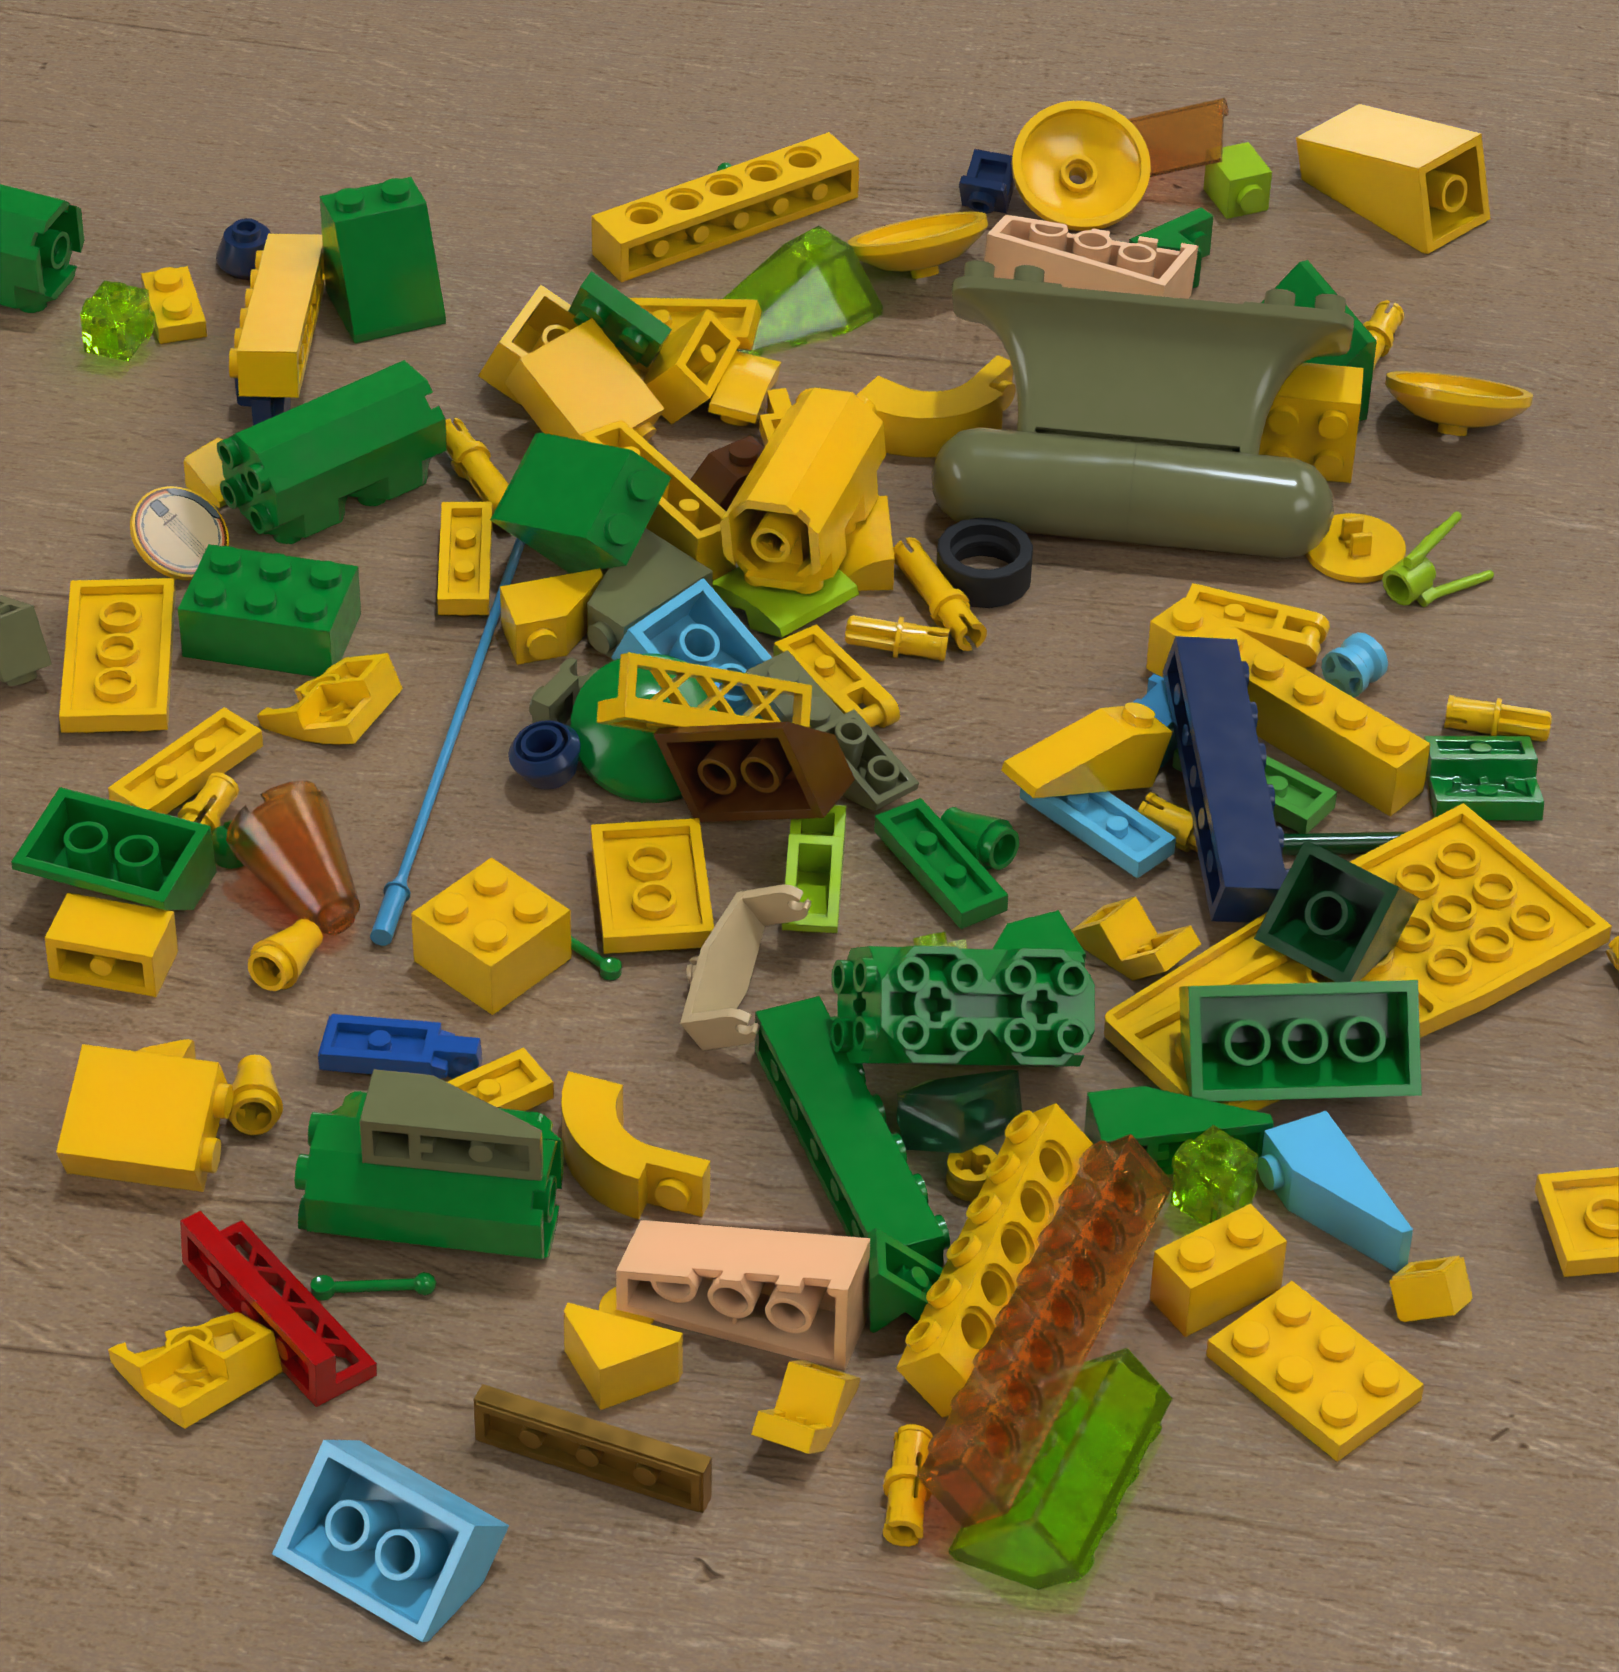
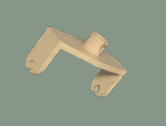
[680,884,811,1051]

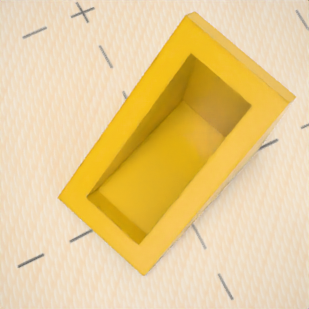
[564,1302,683,1411]

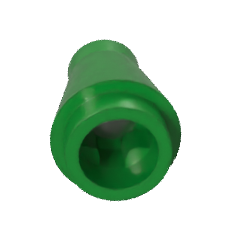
[940,807,1019,870]

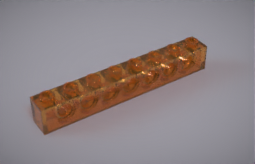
[917,1134,1174,1529]

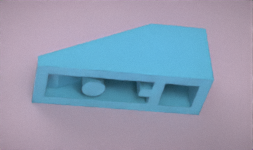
[1257,1111,1413,1273]

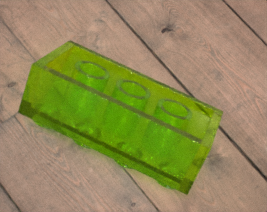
[948,1348,1173,1590]

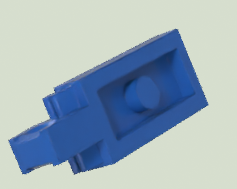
[318,1014,482,1079]

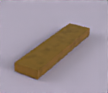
[474,1384,712,1513]

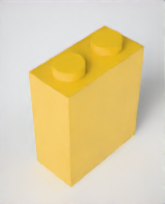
[505,318,665,441]
[56,1044,233,1192]

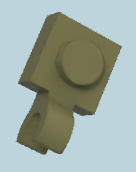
[529,658,599,726]

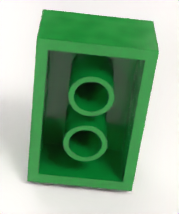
[178,544,361,677]

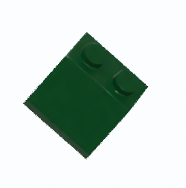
[1254,839,1420,982]

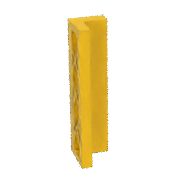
[597,652,812,733]

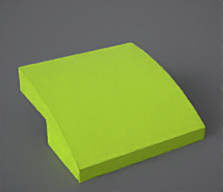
[713,567,859,638]

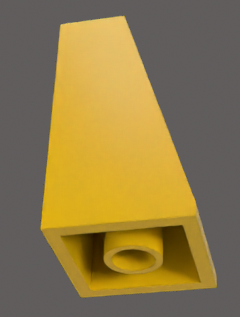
[1296,104,1491,254]

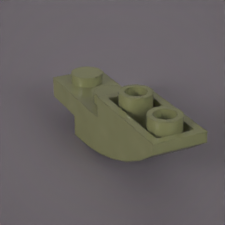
[745,650,919,811]

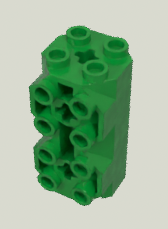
[0,184,85,313]
[217,360,447,544]
[831,945,1095,1067]
[294,1091,563,1259]

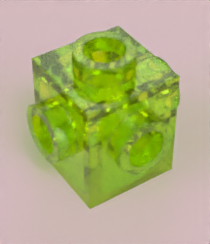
[80,280,156,362]
[1170,1125,1258,1226]

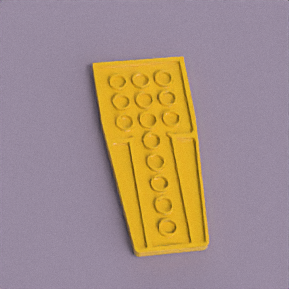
[1104,803,1612,1111]

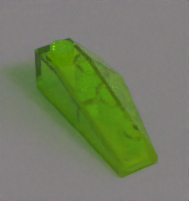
[723,226,883,356]

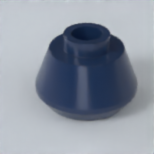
[216,218,271,280]
[508,720,581,790]

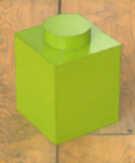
[1203,142,1272,219]

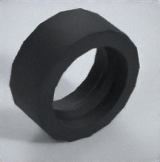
[936,518,1033,608]

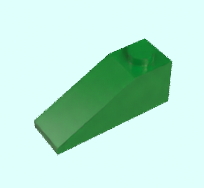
[1084,1086,1274,1183]

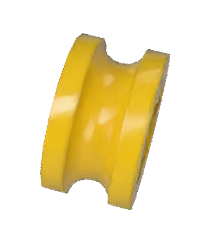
[946,1143,997,1202]

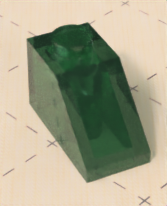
[896,1069,1022,1153]

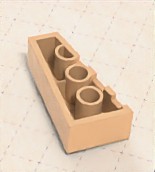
[984,214,1198,299]
[616,1220,870,1371]

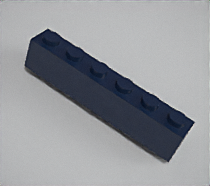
[1163,636,1290,923]

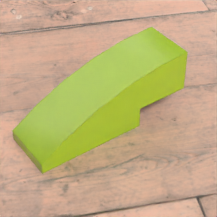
[782,805,846,933]

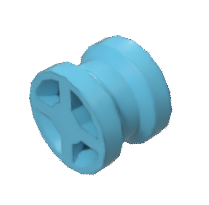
[1321,632,1388,697]

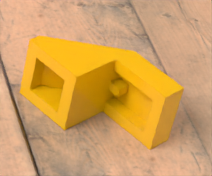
[1071,896,1201,981]
[751,1360,861,1454]

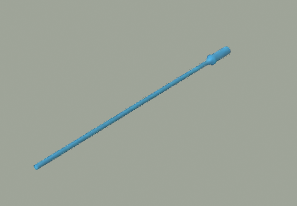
[370,538,525,946]

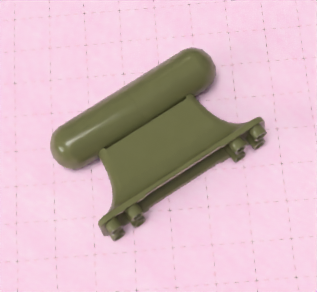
[931,260,1354,559]

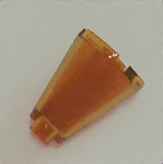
[226,781,360,935]

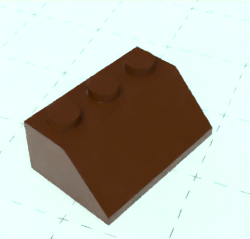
[653,722,855,822]

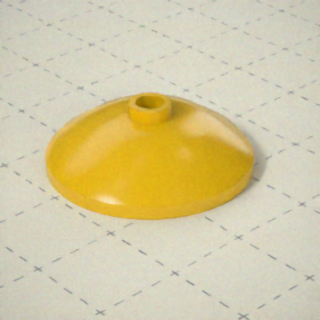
[1011,101,1151,231]
[847,212,988,279]
[1385,371,1533,436]

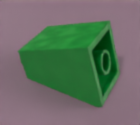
[320,177,446,343]
[490,433,672,574]

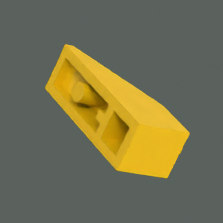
[1001,702,1173,799]

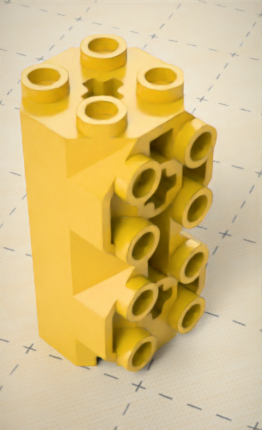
[720,387,886,594]

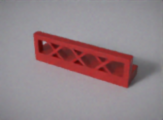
[180,1210,377,1407]

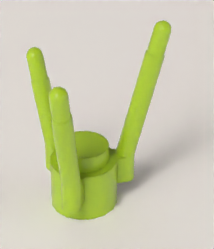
[1382,511,1494,607]

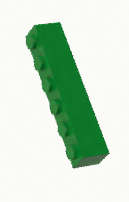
[755,996,950,1268]

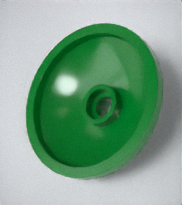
[570,653,717,803]

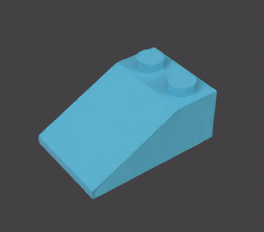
[611,578,772,719]

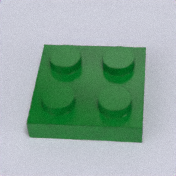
[568,271,672,368]

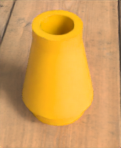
[248,919,323,991]
[228,1055,283,1135]

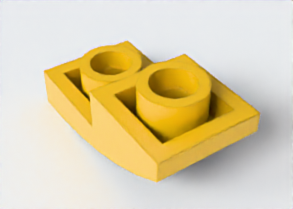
[708,351,781,426]

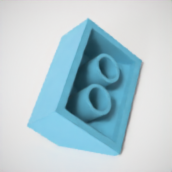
[272,1440,509,1642]

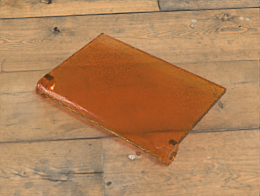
[1128,98,1229,177]

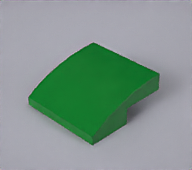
[1424,736,1544,821]

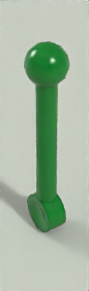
[571,936,622,981]
[310,1272,437,1301]

